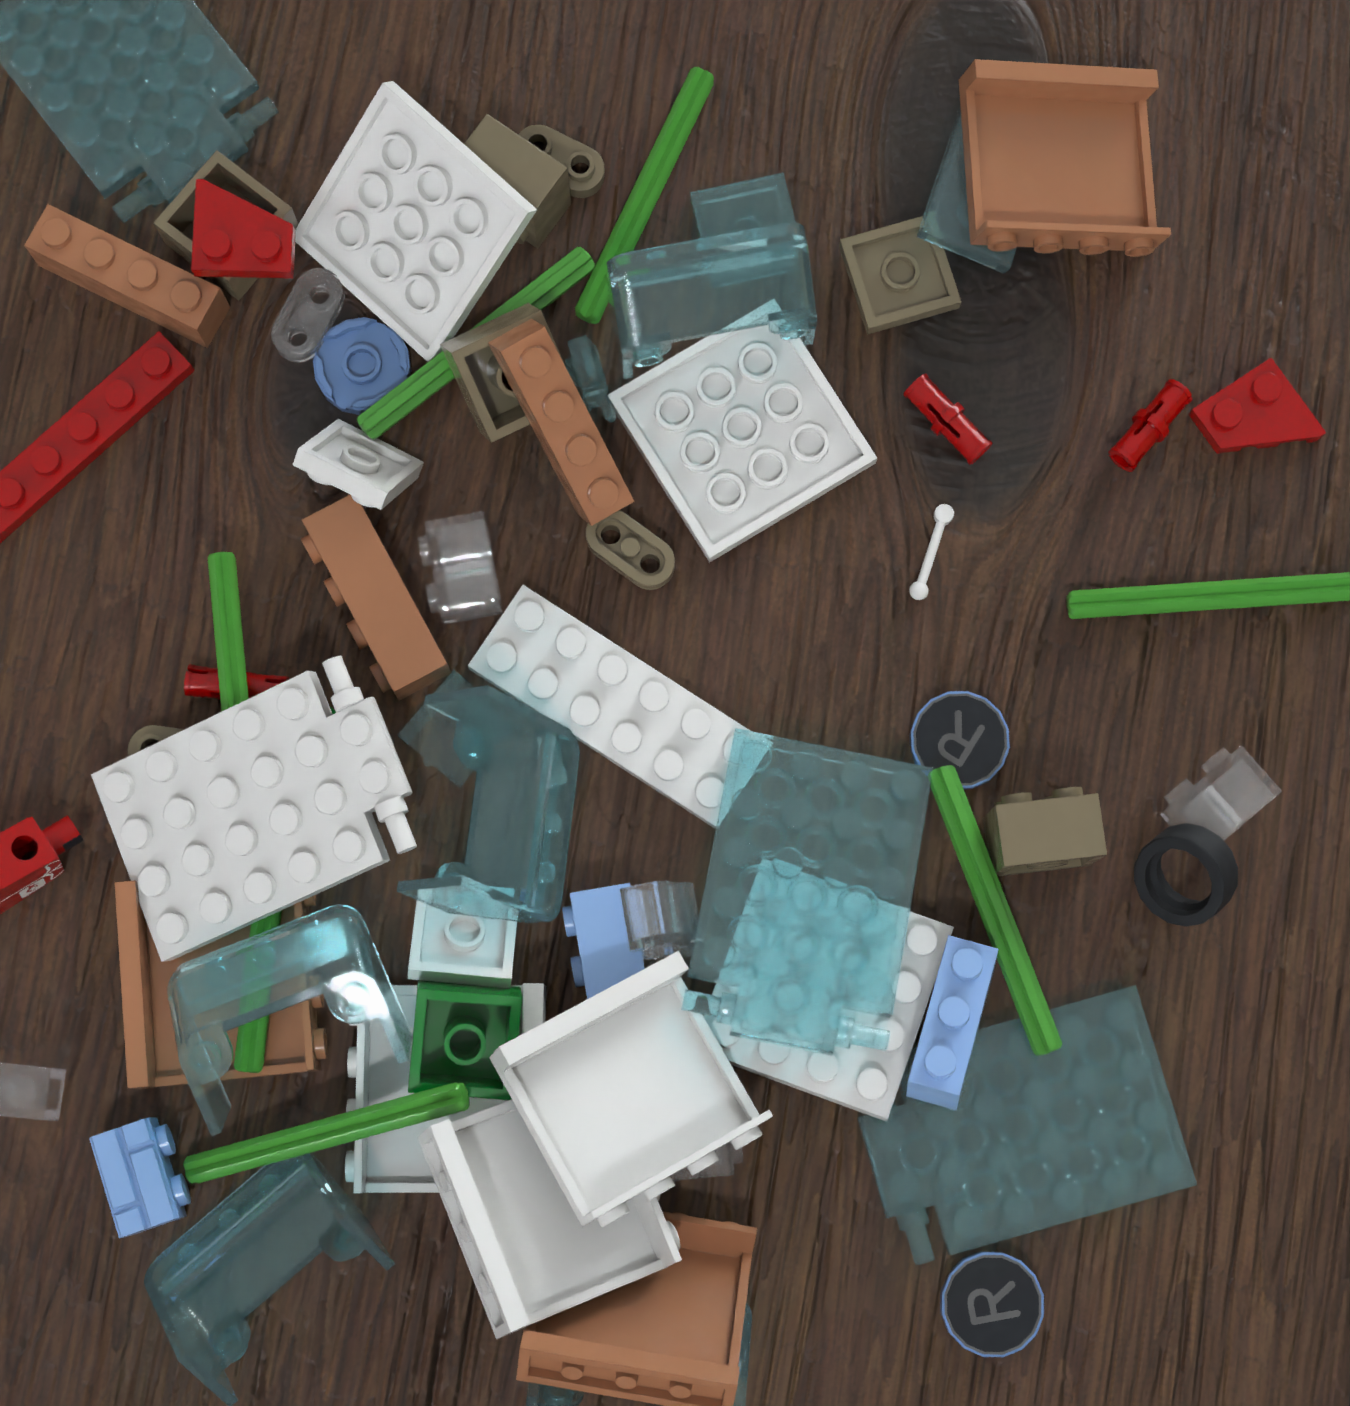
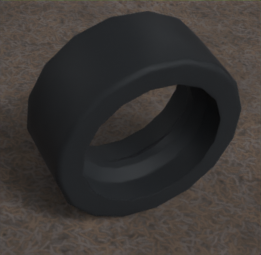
[1134,823,1238,927]

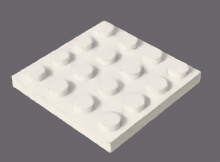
[295,81,537,362]
[607,297,877,563]
[704,859,954,1122]

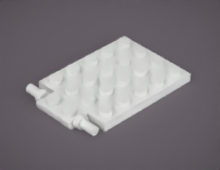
[91,656,417,962]

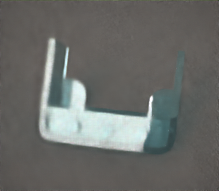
[606,223,817,379]
[397,685,580,923]
[167,904,412,1136]
[144,1153,395,1406]

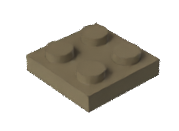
[839,213,962,335]

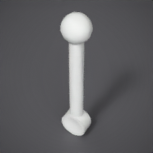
[909,504,954,600]

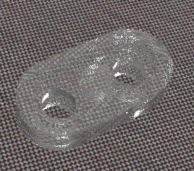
[271,268,345,363]

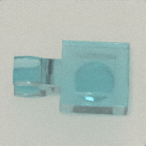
[565,335,616,423]

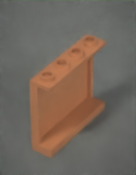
[959,59,1171,257]
[115,880,328,1089]
[516,1211,757,1406]

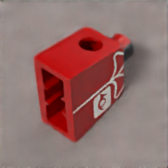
[0,815,84,915]

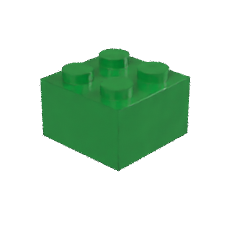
[408,980,522,1100]

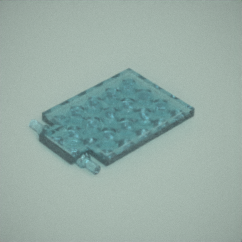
[0,0,279,224]
[681,728,933,1056]
[857,985,1197,1265]

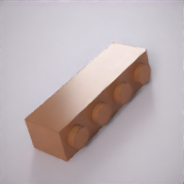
[24,204,230,348]
[488,319,635,526]
[300,495,451,701]

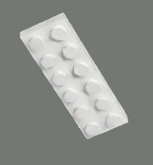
[468,585,772,830]

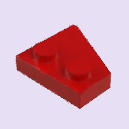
[191,179,296,278]
[1188,357,1326,454]

